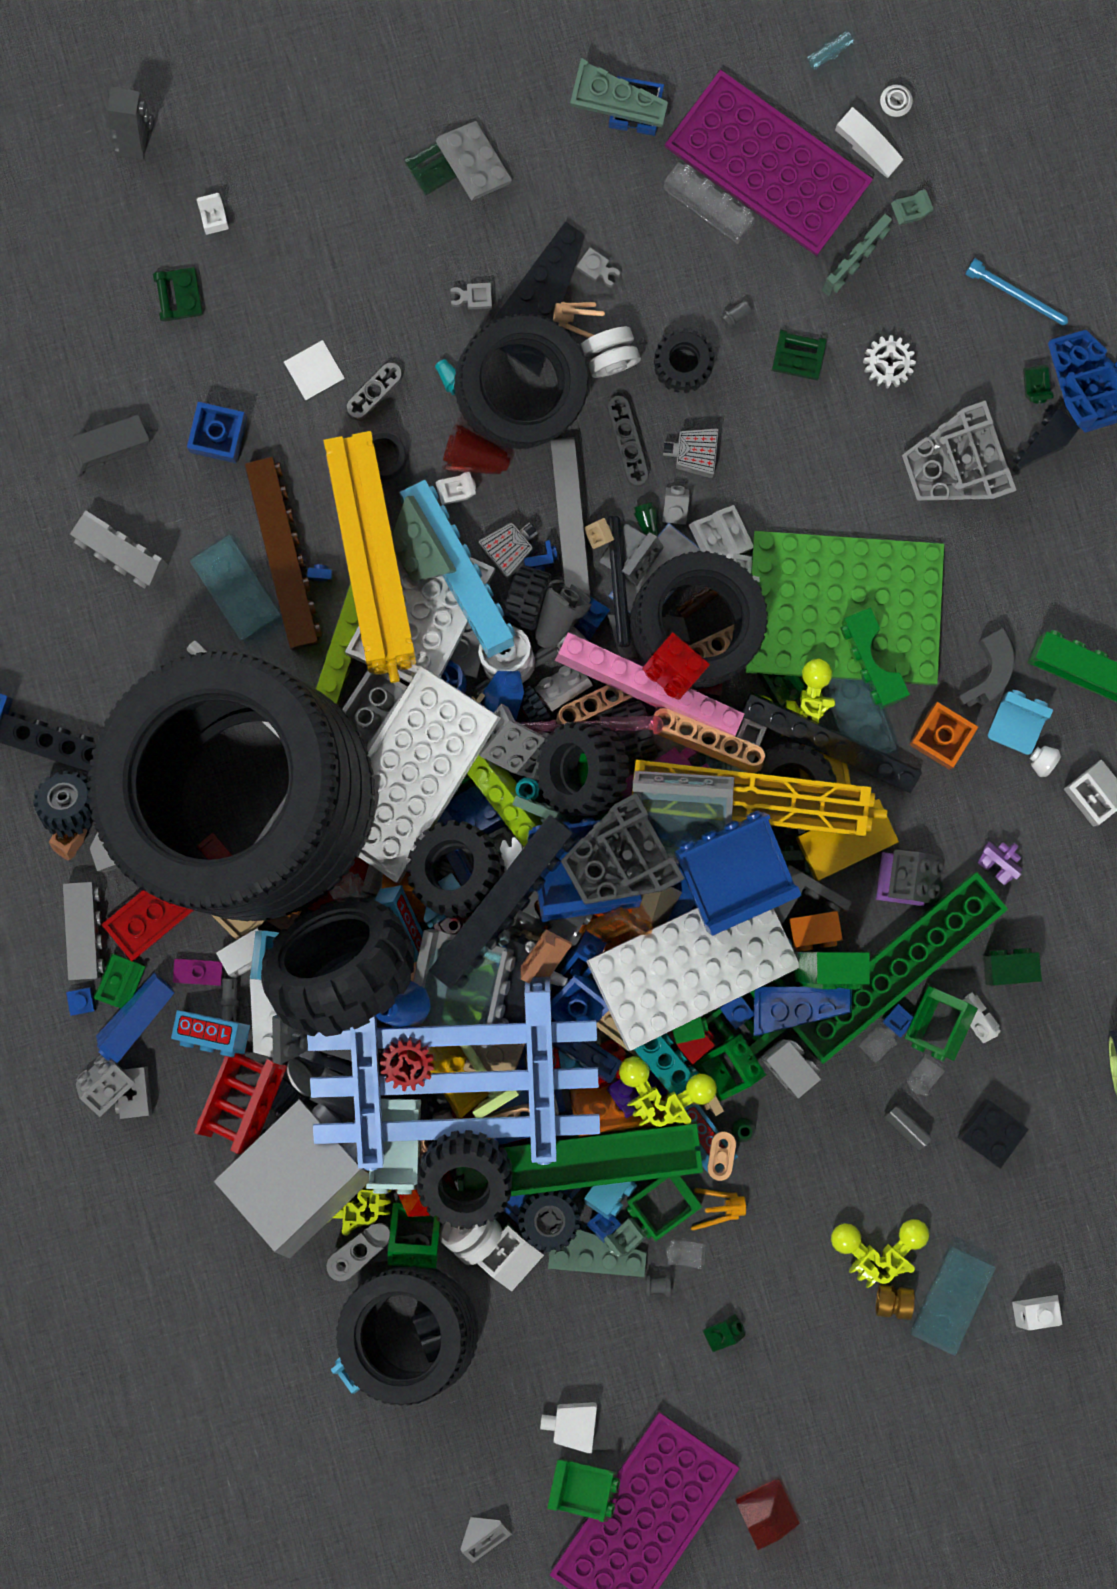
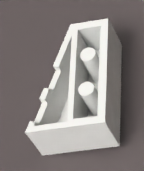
[250,979,277,1058]

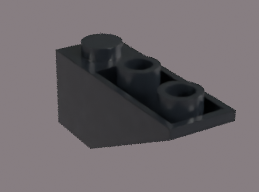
[1012,409,1080,472]

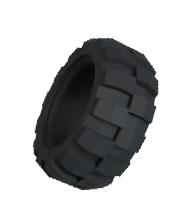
[261,897,414,1037]

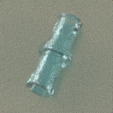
[807,31,854,70]

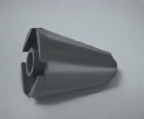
[535,580,592,649]

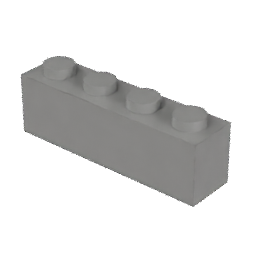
[63,882,105,980]

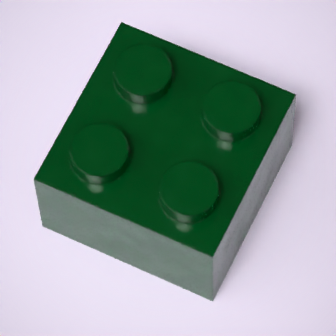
[983,948,1042,986]

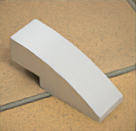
[835,107,903,178]

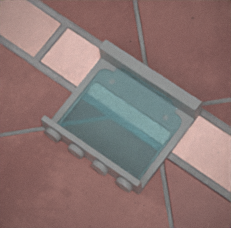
[633,771,734,863]
[413,929,516,1048]

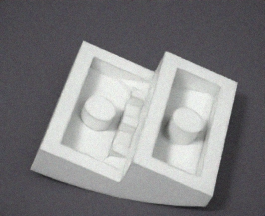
[689,505,753,557]

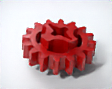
[380,1037,434,1092]

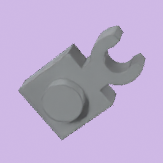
[576,248,620,288]
[451,283,492,310]

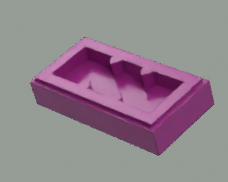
[173,959,223,986]

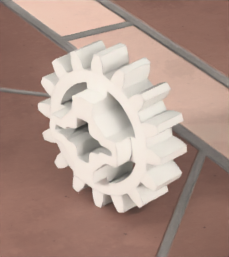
[863,335,916,389]

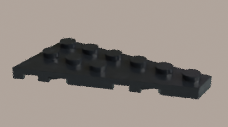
[490,221,585,377]

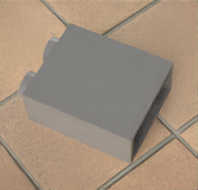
[214,1100,369,1258]

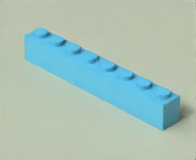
[400,480,516,658]

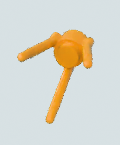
[691,1188,746,1231]

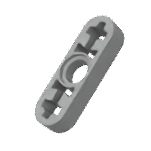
[347,363,402,420]

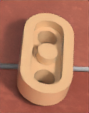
[707,1131,736,1181]

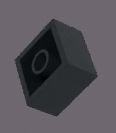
[957,1099,1029,1169]

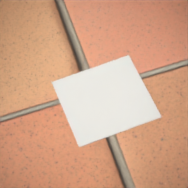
[284,340,345,400]

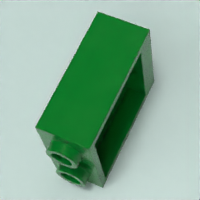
[905,986,978,1062]
[694,1034,766,1102]
[626,1176,702,1241]
[388,1203,441,1268]

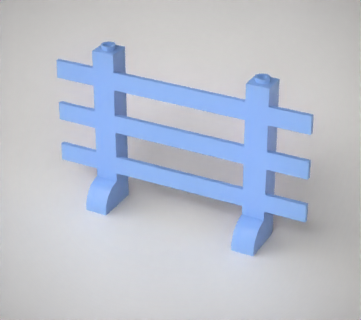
[307,977,600,1171]

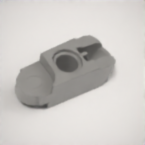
[326,1223,390,1281]

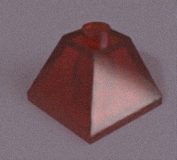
[735,1478,800,1550]

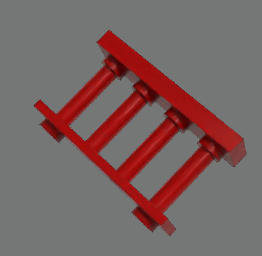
[194,1047,287,1155]

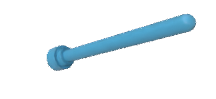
[965,258,1068,325]

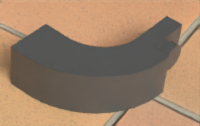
[956,628,1014,707]

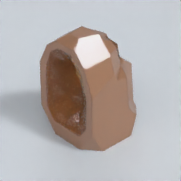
[49,828,87,861]

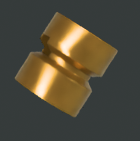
[876,1285,915,1320]

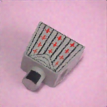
[663,429,718,478]
[479,522,538,580]

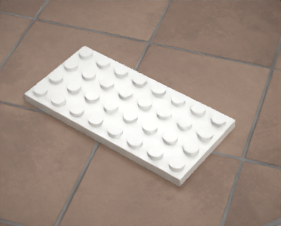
[359,666,501,883]
[586,908,799,1051]

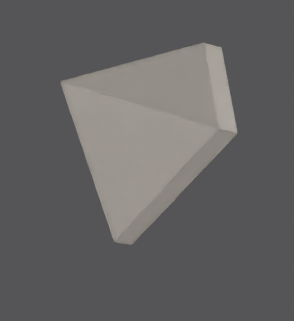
[460,1517,512,1563]

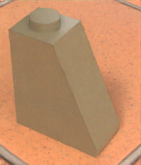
[627,887,682,938]

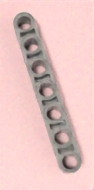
[551,437,590,597]

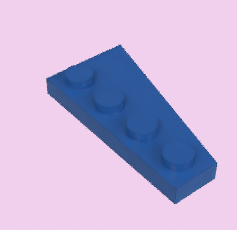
[754,987,852,1036]

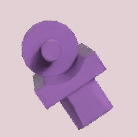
[978,841,1022,885]

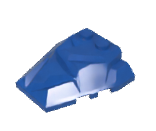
[1048,330,1117,433]

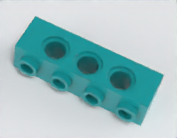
[634,1033,699,1095]

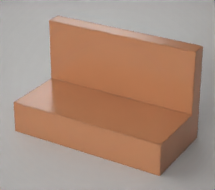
[521,930,572,984]

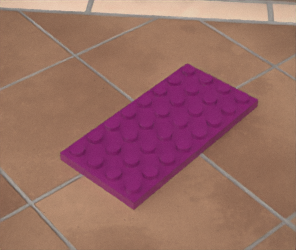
[665,70,873,256]
[550,1411,740,1589]

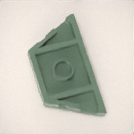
[392,496,457,581]

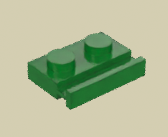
[94,953,145,1008]

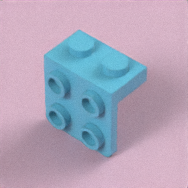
[987,690,1053,755]

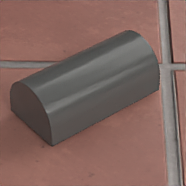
[883,1103,931,1151]

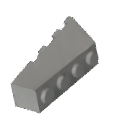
[70,510,169,589]

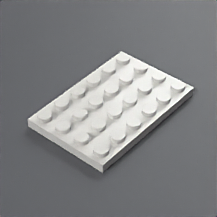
[345,555,495,683]

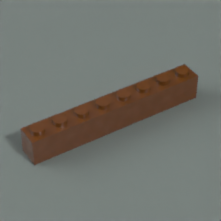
[245,457,322,650]

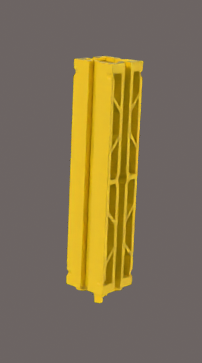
[323,431,416,683]
[632,760,887,837]

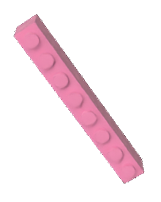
[555,632,745,736]

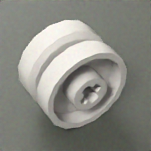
[581,326,641,378]
[478,626,536,683]
[439,1219,502,1265]

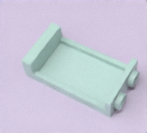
[366,1099,421,1194]

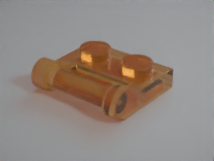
[586,907,653,948]

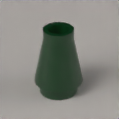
[633,502,659,536]
[731,1118,755,1142]

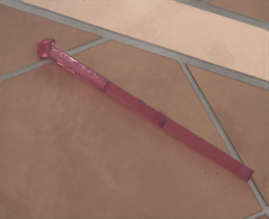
[517,716,663,734]

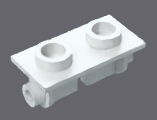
[960,992,1001,1043]

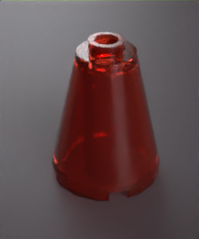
[442,424,510,475]

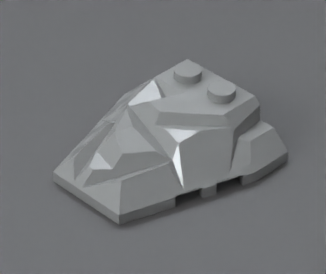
[902,400,1017,501]

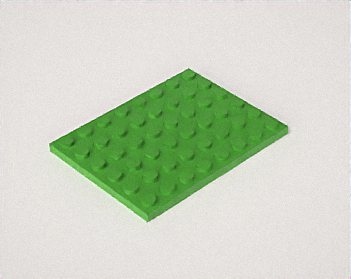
[746,531,944,686]

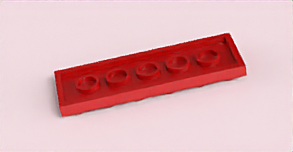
[101,833,233,961]

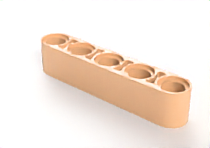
[653,708,765,773]

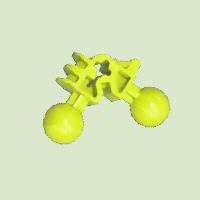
[749,659,835,736]
[619,1056,717,1127]
[326,1186,392,1236]
[831,1219,930,1288]

